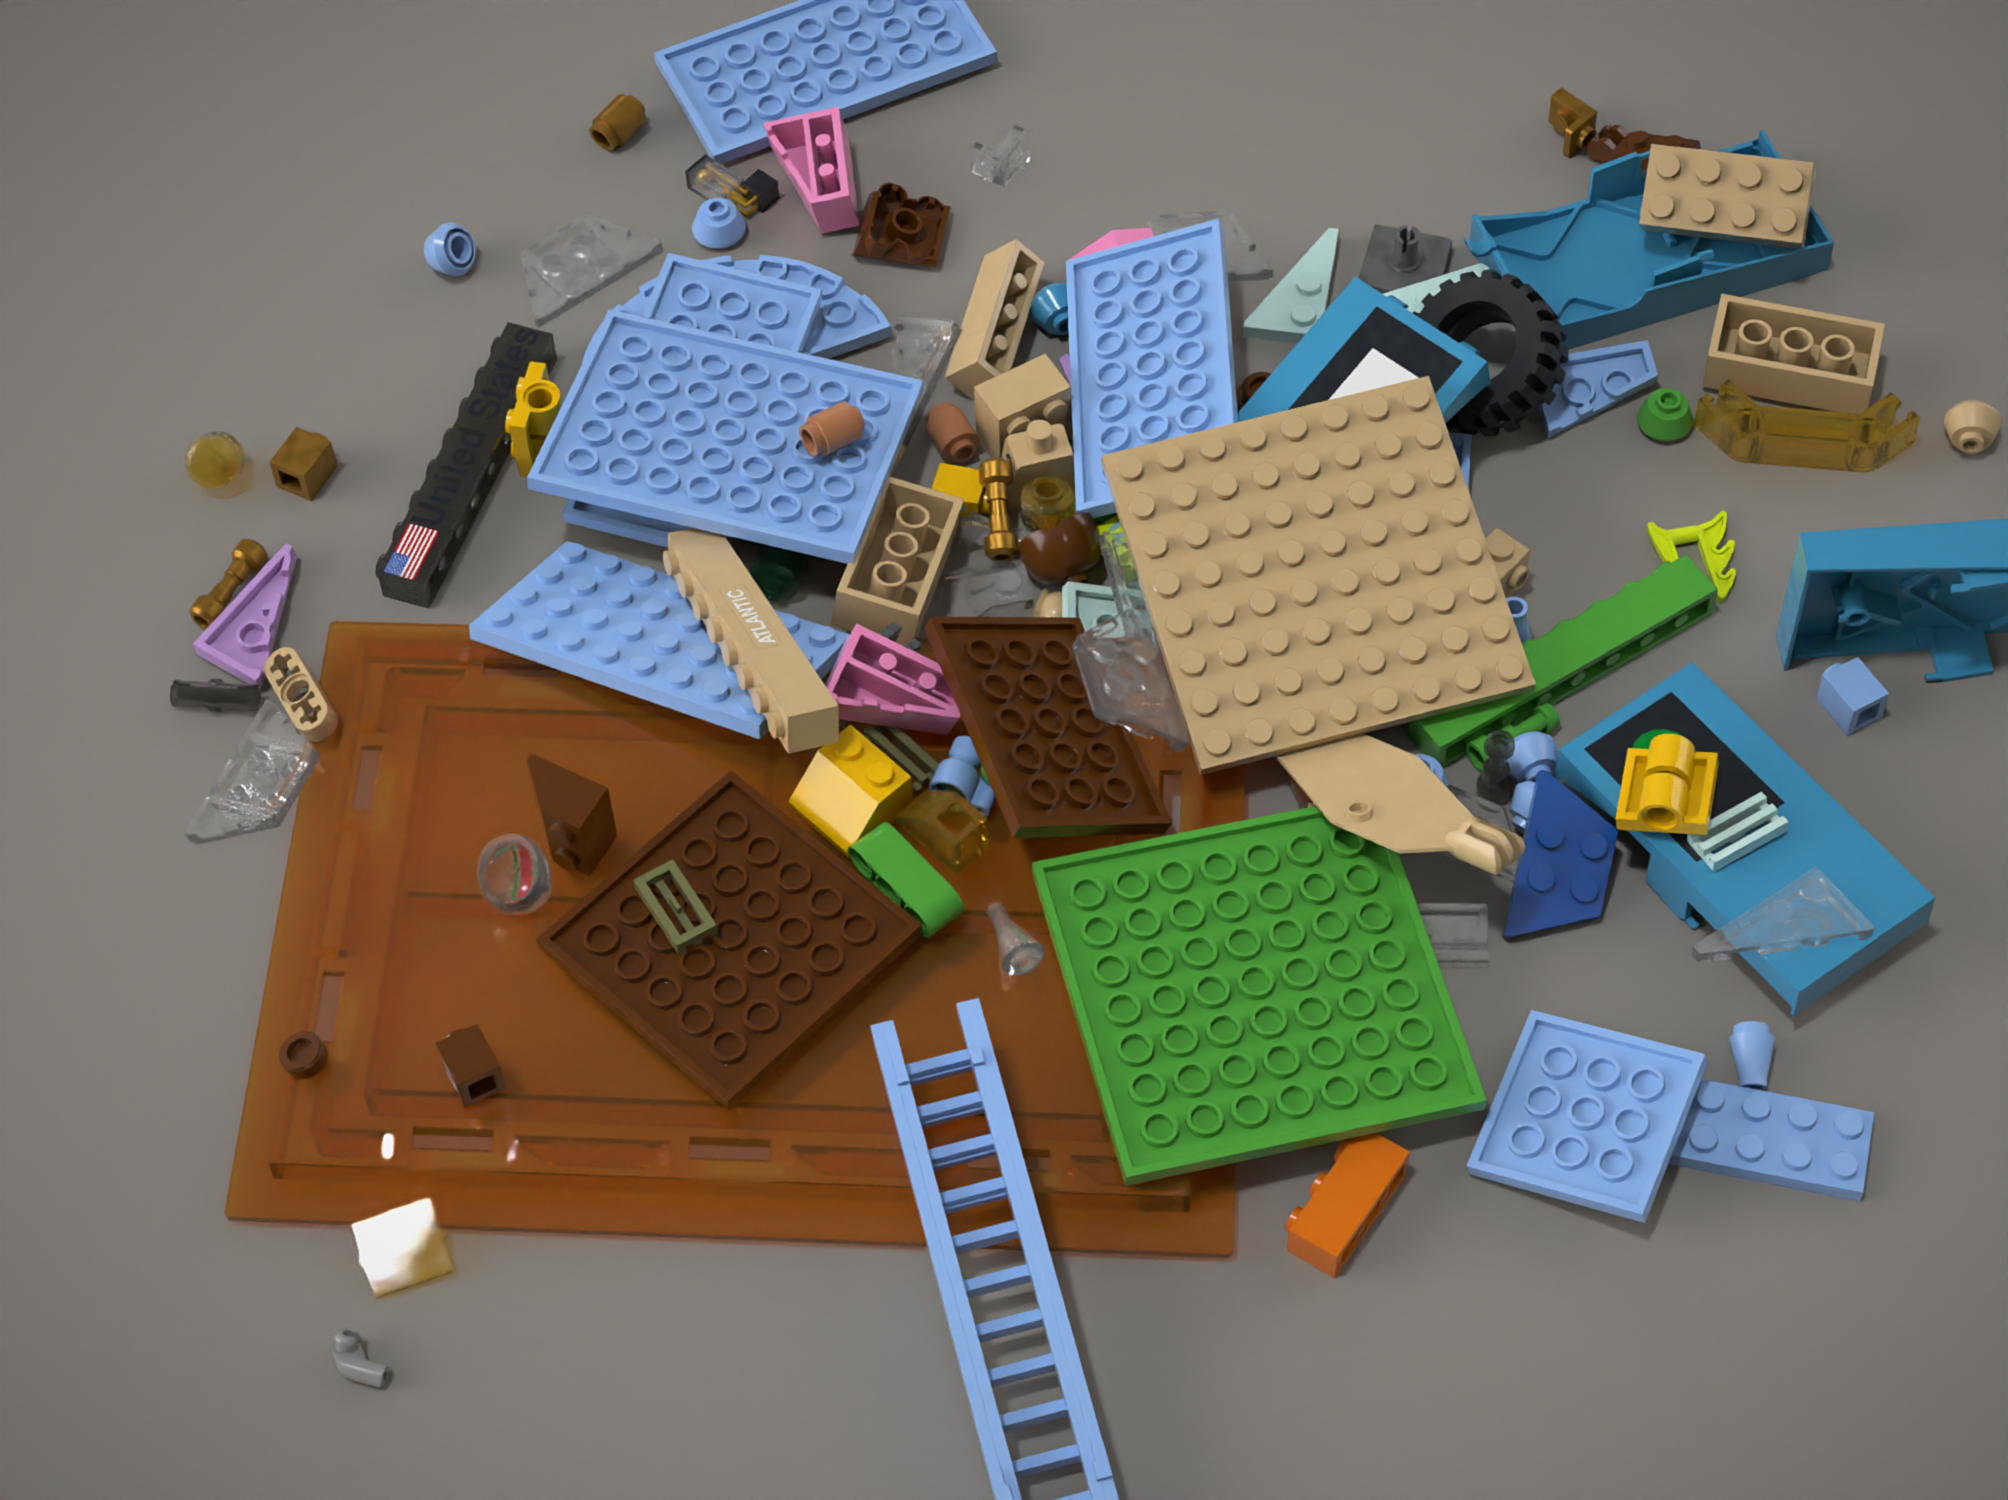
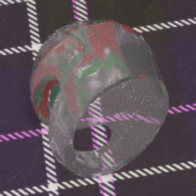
[477,833,553,916]

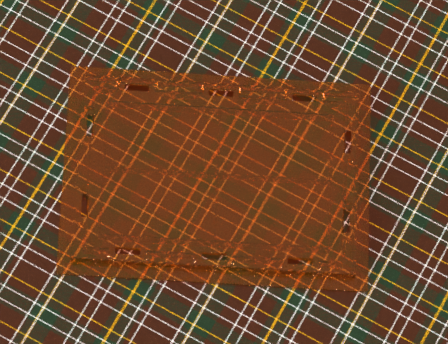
[224,621,1246,1258]

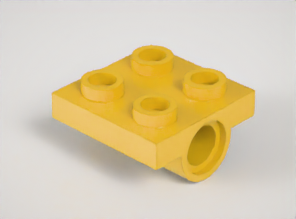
[505,361,562,477]
[1615,734,1719,835]

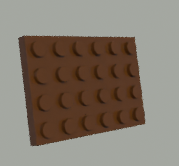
[924,617,1172,838]

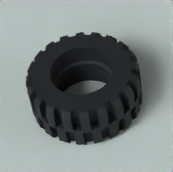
[1413,270,1569,437]

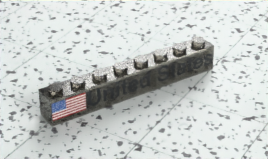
[375,322,557,609]

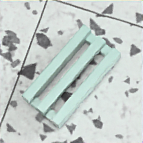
[1687,791,1789,872]

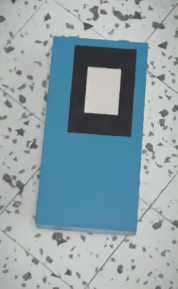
[1238,277,1491,423]

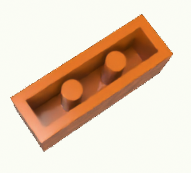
[1285,1133,1410,1279]

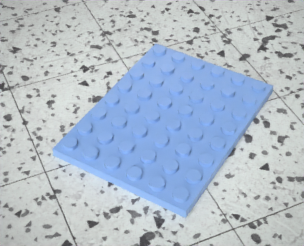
[527,309,924,564]

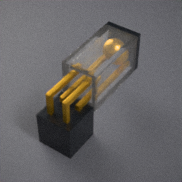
[685,154,779,217]

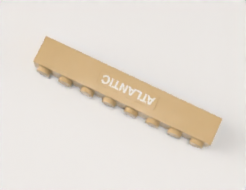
[663,528,839,754]

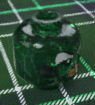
[749,544,809,602]

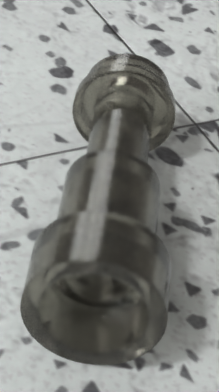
[1475,730,1515,808]

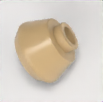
[1944,400,2002,454]

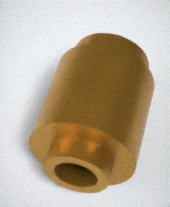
[589,94,646,151]

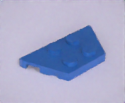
[1502,770,1618,939]

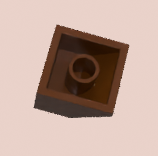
[527,753,618,876]

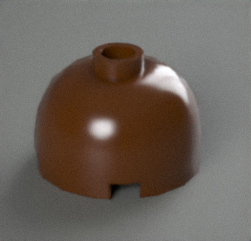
[1016,513,1103,586]

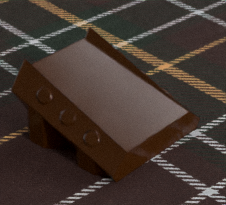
[851,182,951,267]

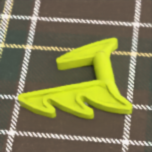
[1646,511,1736,604]

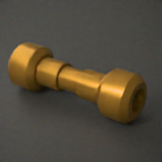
[978,458,1019,562]
[189,539,268,629]

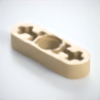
[264,647,338,742]

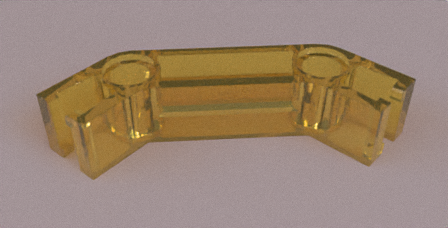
[1693,379,1921,473]

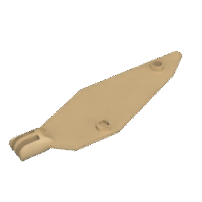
[1275,734,1525,875]

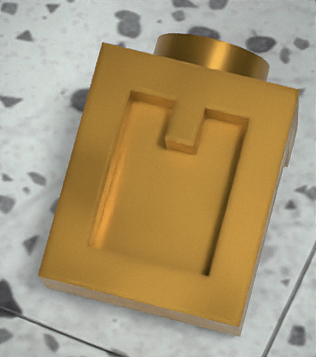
[1548,87,1597,158]

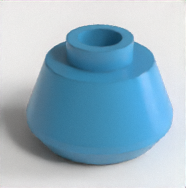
[1029,283,1069,335]

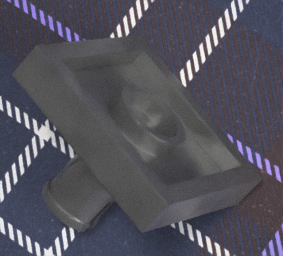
[1359,224,1453,294]

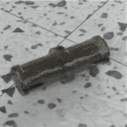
[170,678,261,713]

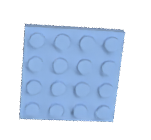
[1466,1010,1707,1223]

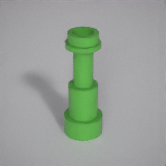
[1466,703,1560,774]

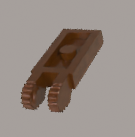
[1586,124,1701,170]

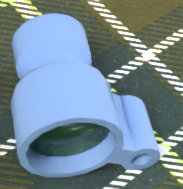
[928,736,996,817]

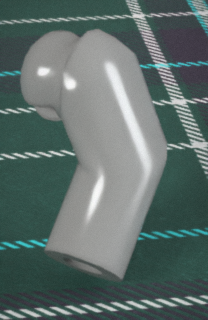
[331,1328,390,1389]

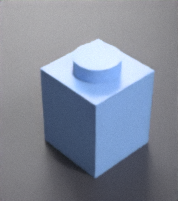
[1816,657,1889,736]

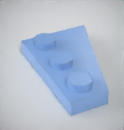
[1538,340,1658,439]

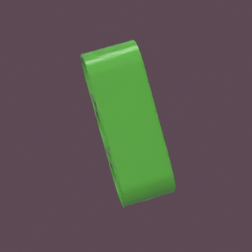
[847,822,965,938]

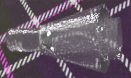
[959,511,1035,553]
[986,902,1044,975]

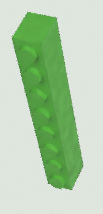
[1407,555,1718,768]

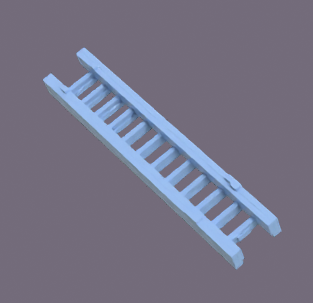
[870,998,1119,1500]

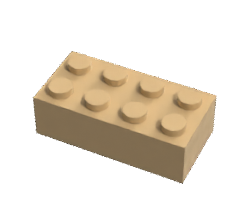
[1639,144,1816,249]
[1702,294,1885,417]
[831,476,964,646]

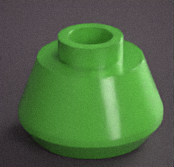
[1637,388,1694,442]

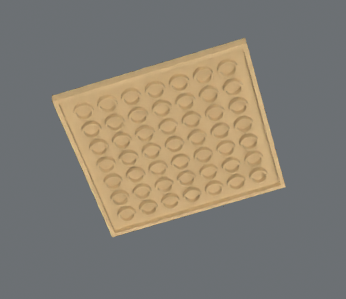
[1101,376,1536,775]

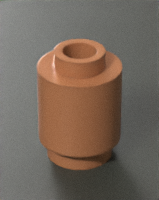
[799,401,865,456]
[925,402,980,463]

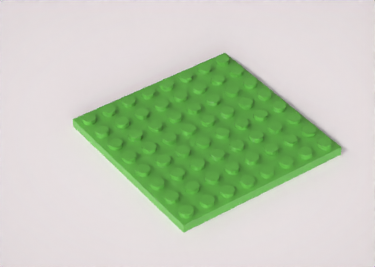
[1031,806,1487,1186]

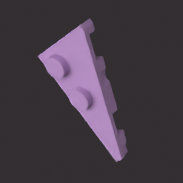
[192,543,297,690]

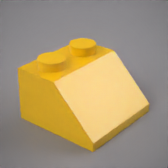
[788,724,914,859]

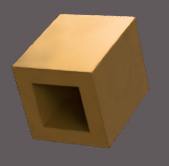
[269,427,338,501]

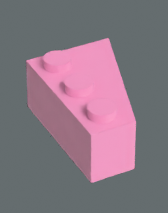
[762,107,860,234]
[825,623,961,735]

